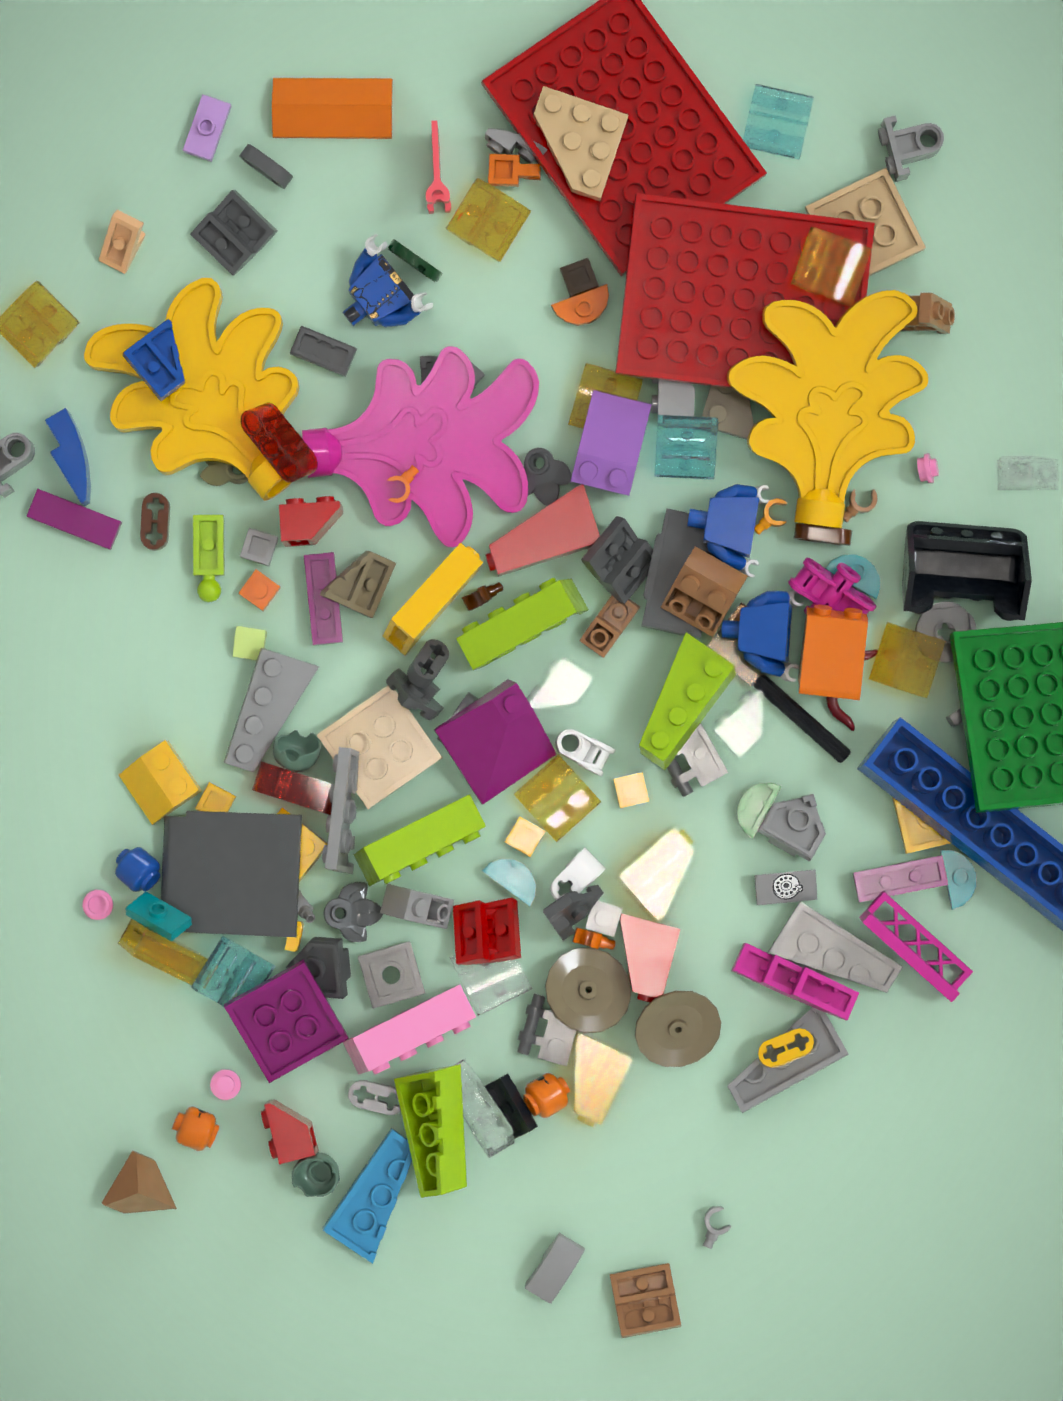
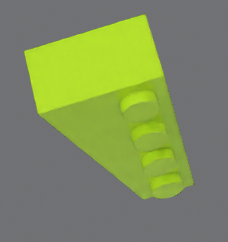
[456,577,589,670]
[639,632,736,770]
[353,794,486,887]
[394,1064,467,1198]

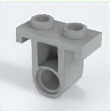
[878,115,944,182]
[0,433,35,498]

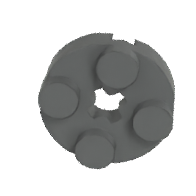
[915,602,977,663]

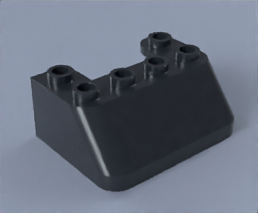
[902,521,1032,621]

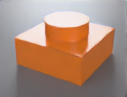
[238,569,281,612]

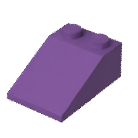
[571,390,652,496]

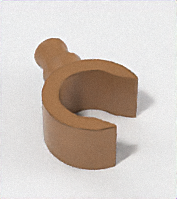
[843,489,878,523]

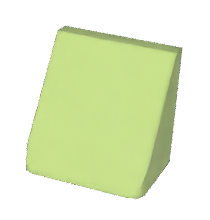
[233,626,267,660]

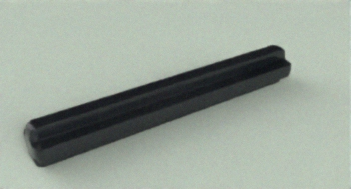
[753,674,851,763]

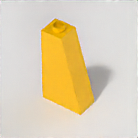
[383,543,483,655]

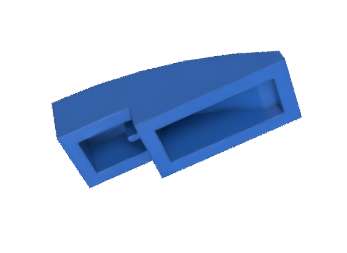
[45,408,91,506]

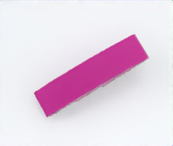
[731,943,859,1021]

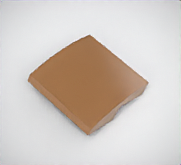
[610,1263,681,1338]

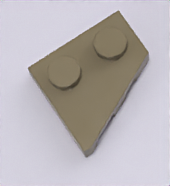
[699,386,754,440]
[320,550,396,618]

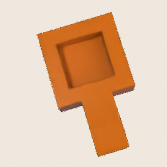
[488,154,541,187]

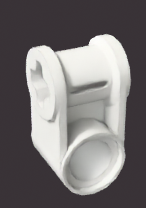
[555,729,615,777]
[550,848,606,900]

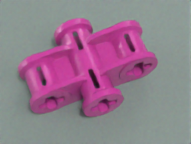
[788,557,877,614]

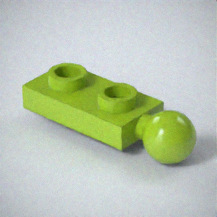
[193,515,225,602]

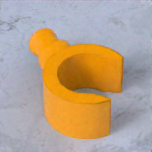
[754,498,787,535]

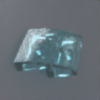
[743,84,814,160]
[654,415,718,479]
[191,936,275,1007]

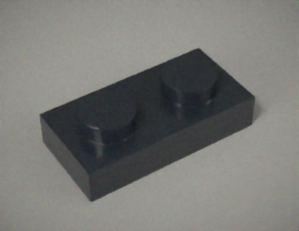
[483,1074,538,1140]

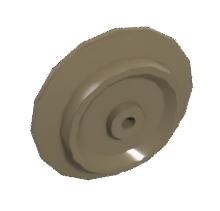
[545,947,631,1033]
[635,991,721,1067]

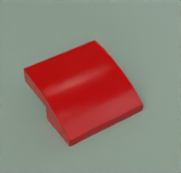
[453,897,521,965]

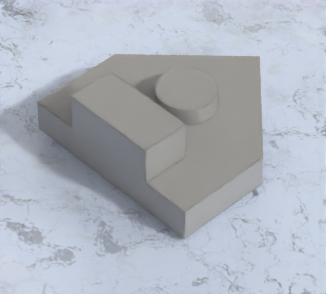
[757,794,826,862]

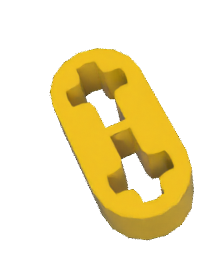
[758,1028,814,1068]

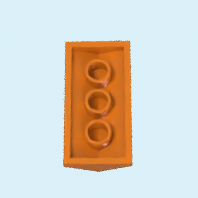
[272,78,393,139]

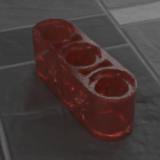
[240,402,318,482]
[252,761,332,815]

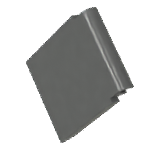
[161,811,302,937]

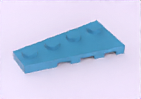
[322,1128,412,1264]

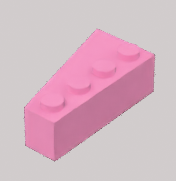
[343,985,476,1075]

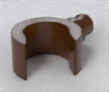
[462,582,503,611]

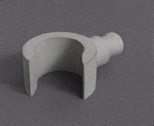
[298,890,315,923]
[703,1206,731,1249]

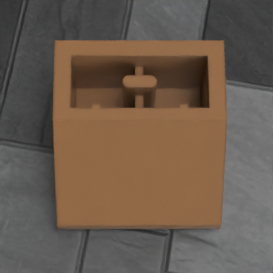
[661,546,748,637]

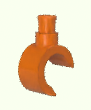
[387,465,419,503]
[573,927,615,950]

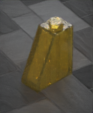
[619,828,694,922]
[118,919,209,987]
[574,1031,633,1127]

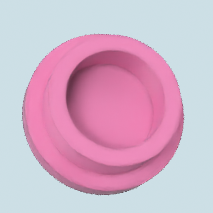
[917,453,939,484]
[83,890,113,920]
[210,1069,241,1100]

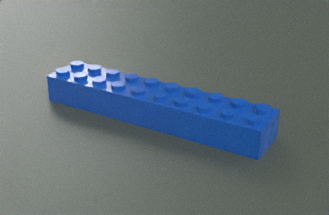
[857,717,1063,931]

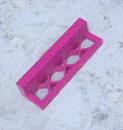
[859,891,973,1002]

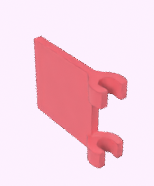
[426,120,451,214]

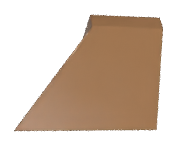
[102,1150,177,1214]

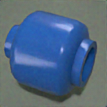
[115,847,161,892]

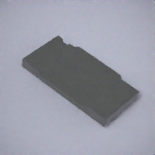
[641,508,716,639]

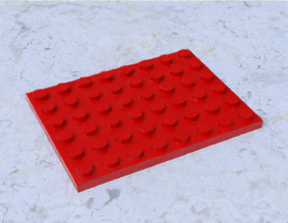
[481,0,767,276]
[615,193,875,388]

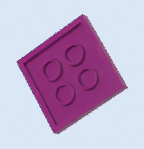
[224,959,349,1083]

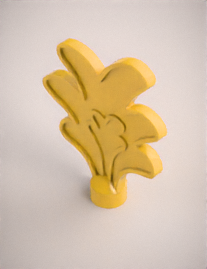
[84,278,301,501]
[727,290,928,528]

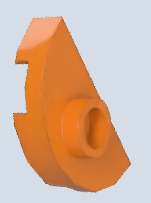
[551,284,609,326]

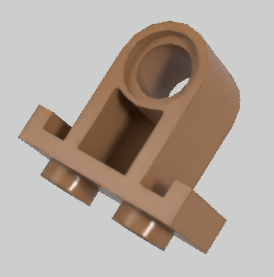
[902,293,955,334]

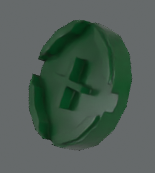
[388,239,443,282]

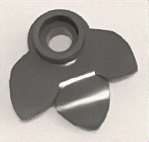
[524,448,571,506]
[324,882,383,942]

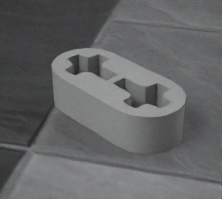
[348,1080,401,1115]

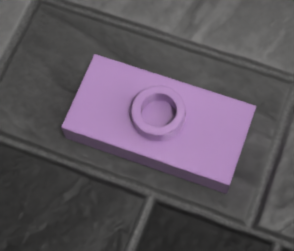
[183,94,231,162]

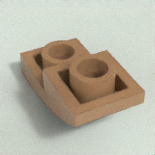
[579,596,640,658]

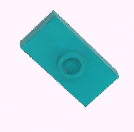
[125,891,192,942]

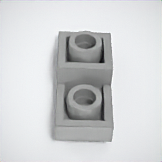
[485,129,548,164]
[525,1233,585,1304]

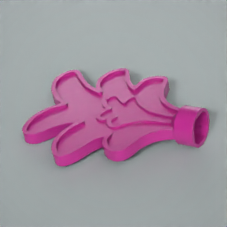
[302,346,539,547]

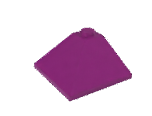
[434,679,556,805]

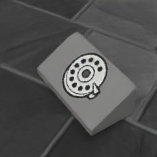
[754,870,817,905]

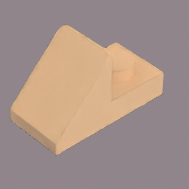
[98,210,145,274]

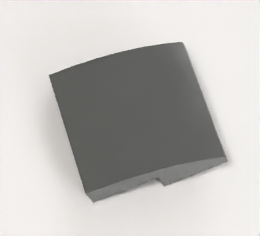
[190,190,278,275]
[581,516,653,604]

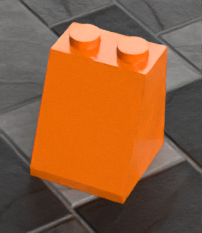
[798,604,868,700]

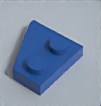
[123,318,185,401]

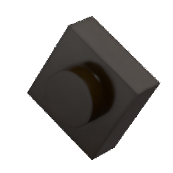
[560,258,599,298]

